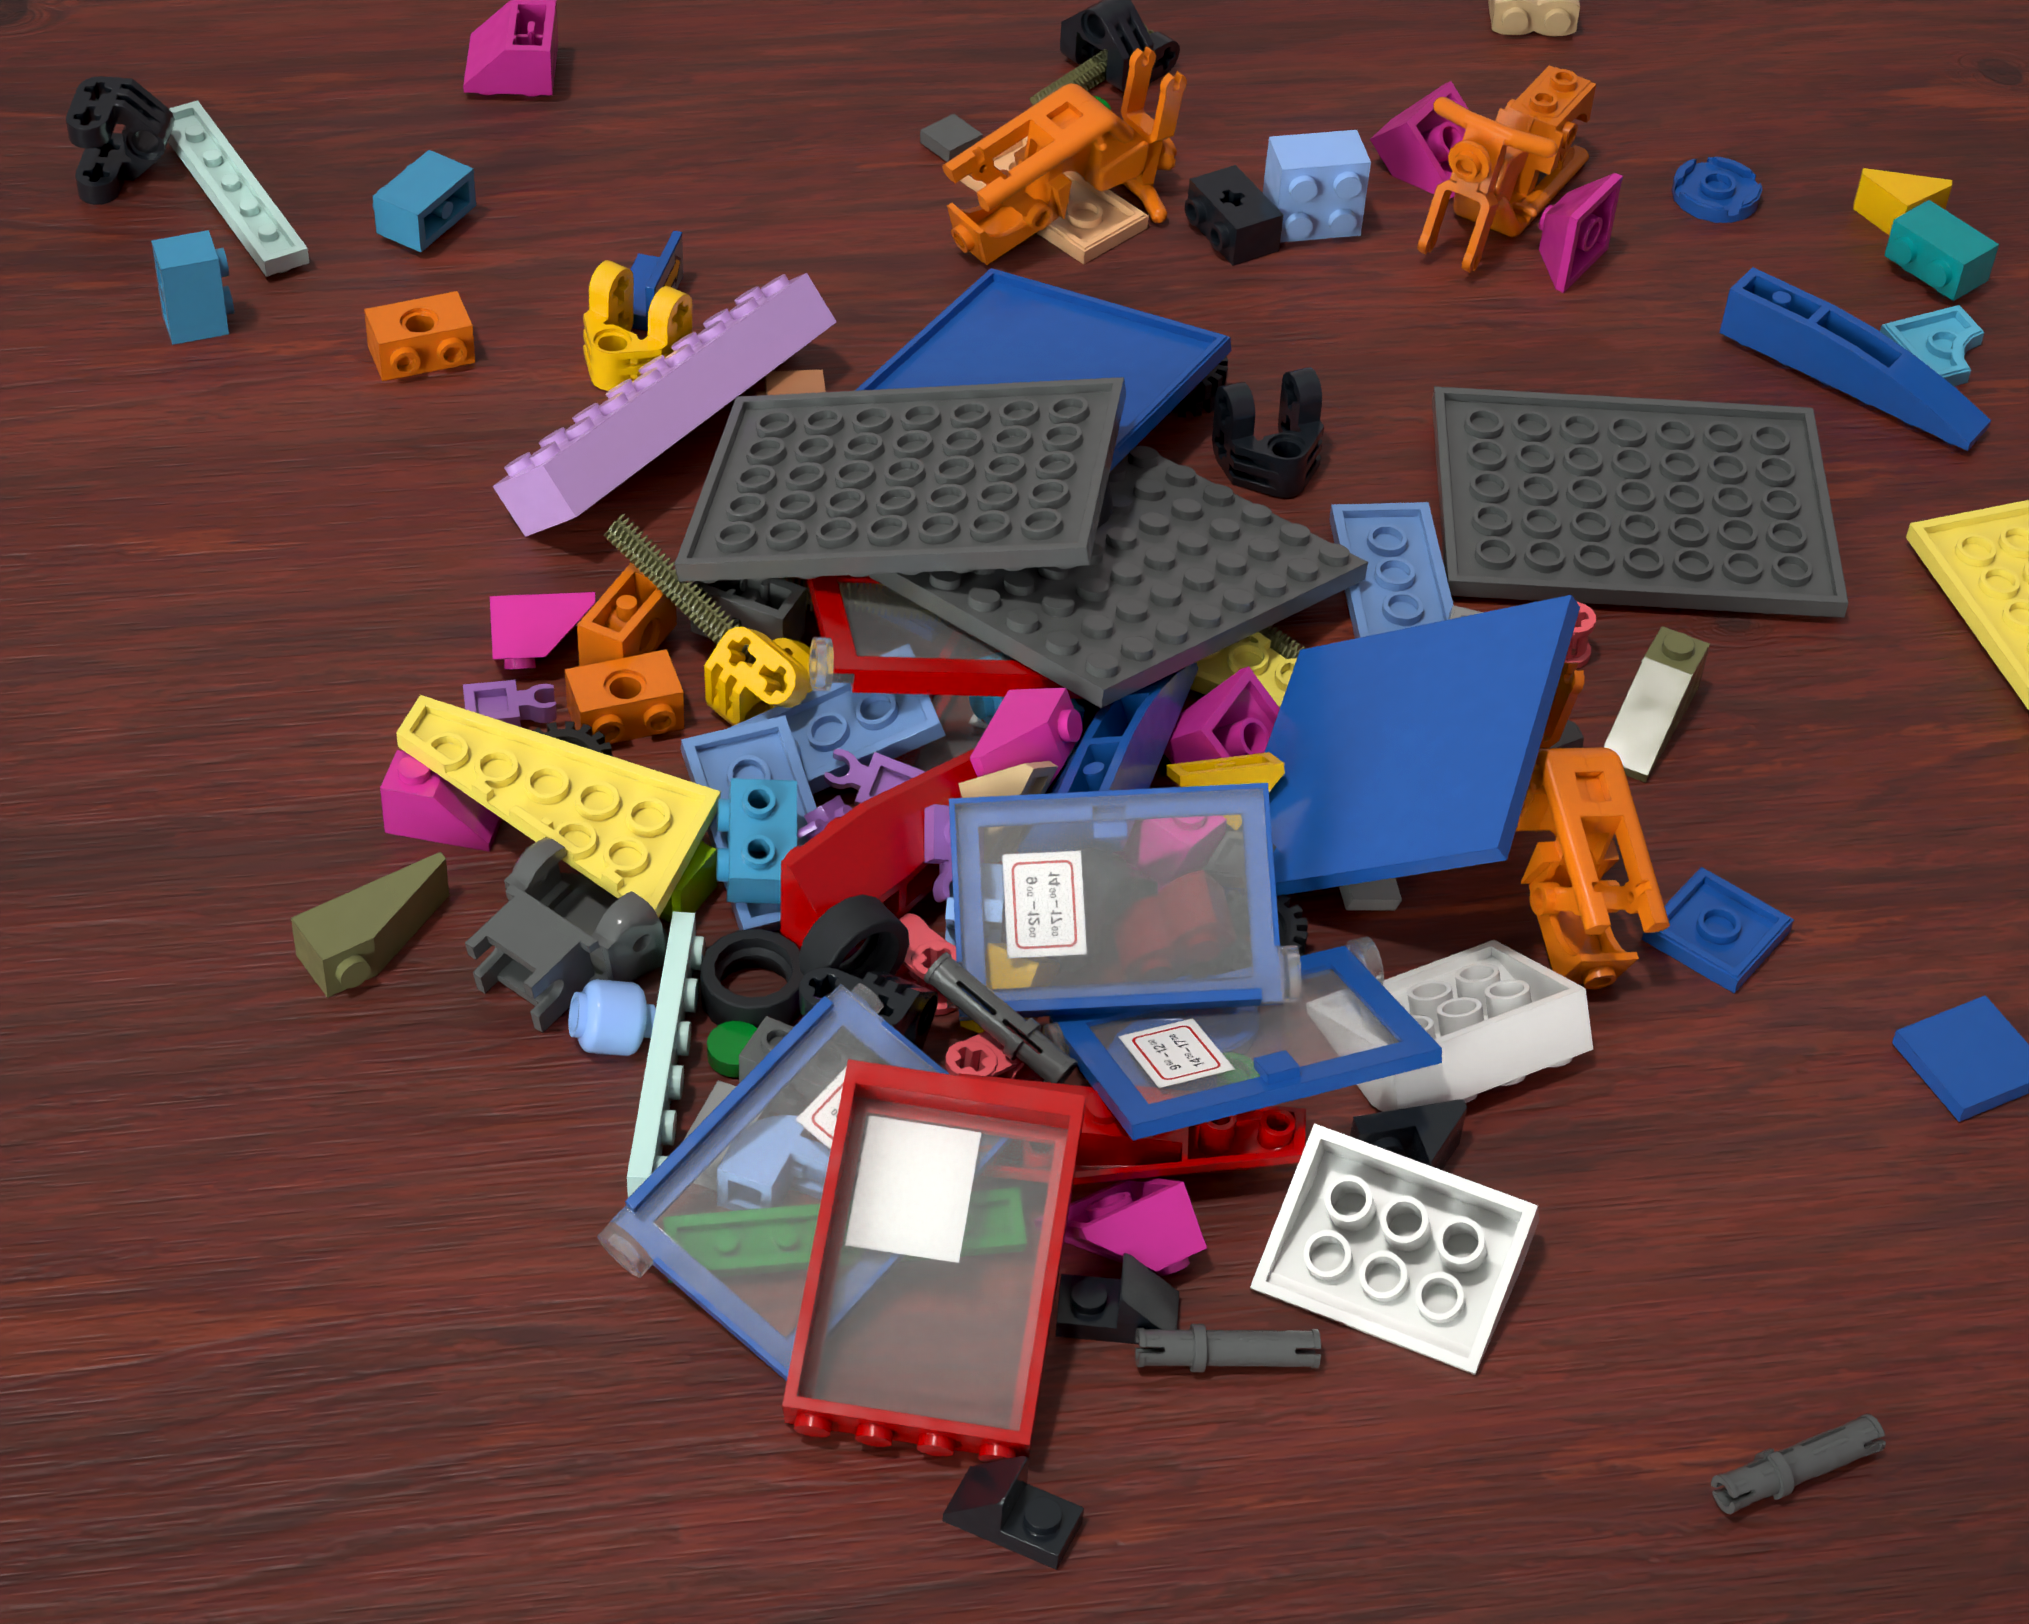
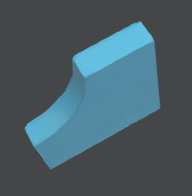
[1880,305,1985,386]

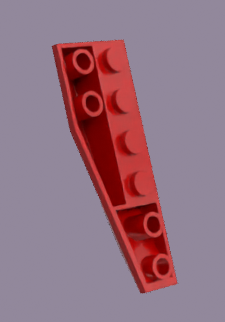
[781,748,978,962]
[959,1073,1306,1185]

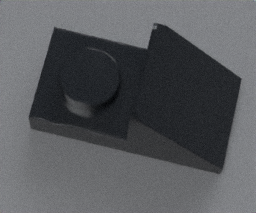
[1350,1099,1467,1170]
[1055,1253,1179,1345]
[942,1456,1084,1570]

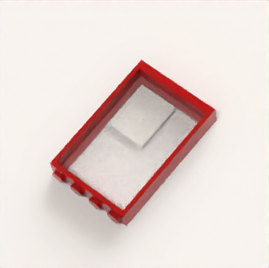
[782,1059,1086,1463]

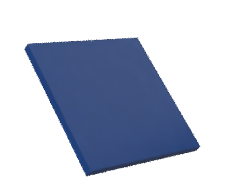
[855,268,1231,471]
[1221,595,1580,902]

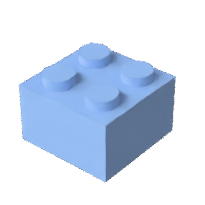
[1262,130,1371,243]

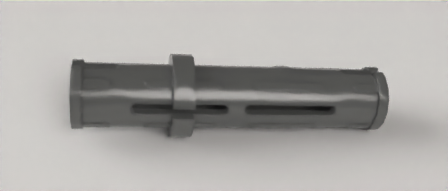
[924,952,1078,1084]
[1135,1324,1321,1372]
[1711,1414,1886,1514]

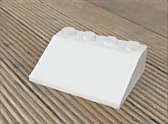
[1306,940,1593,1112]
[1250,1123,1540,1375]

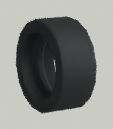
[798,894,910,996]
[700,929,804,1028]

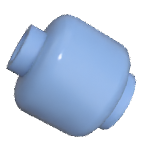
[568,979,656,1056]

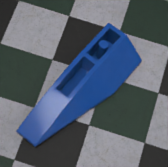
[1719,267,1991,451]
[1017,662,1198,855]

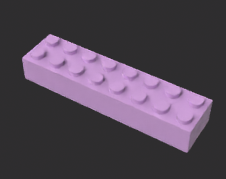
[493,273,837,537]

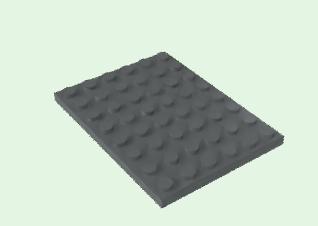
[674,377,1126,583]
[1432,386,1848,618]
[869,445,1368,708]

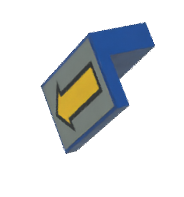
[630,230,683,331]

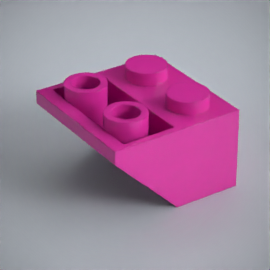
[463,0,558,97]

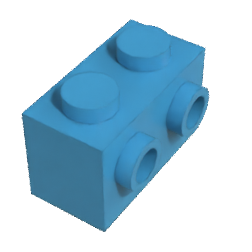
[373,150,476,252]
[151,230,234,345]
[716,778,797,904]

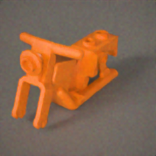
[942,46,1187,265]
[1417,65,1596,273]
[1516,662,1670,989]

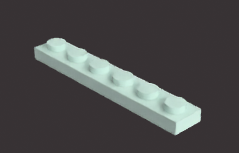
[168,100,309,277]
[627,911,705,1198]

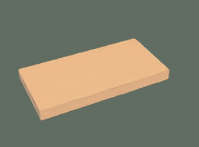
[960,136,1149,265]

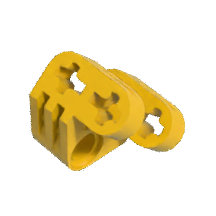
[583,260,693,391]
[704,627,844,726]

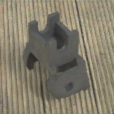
[465,837,668,1033]

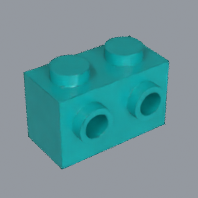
[1884,200,1999,301]

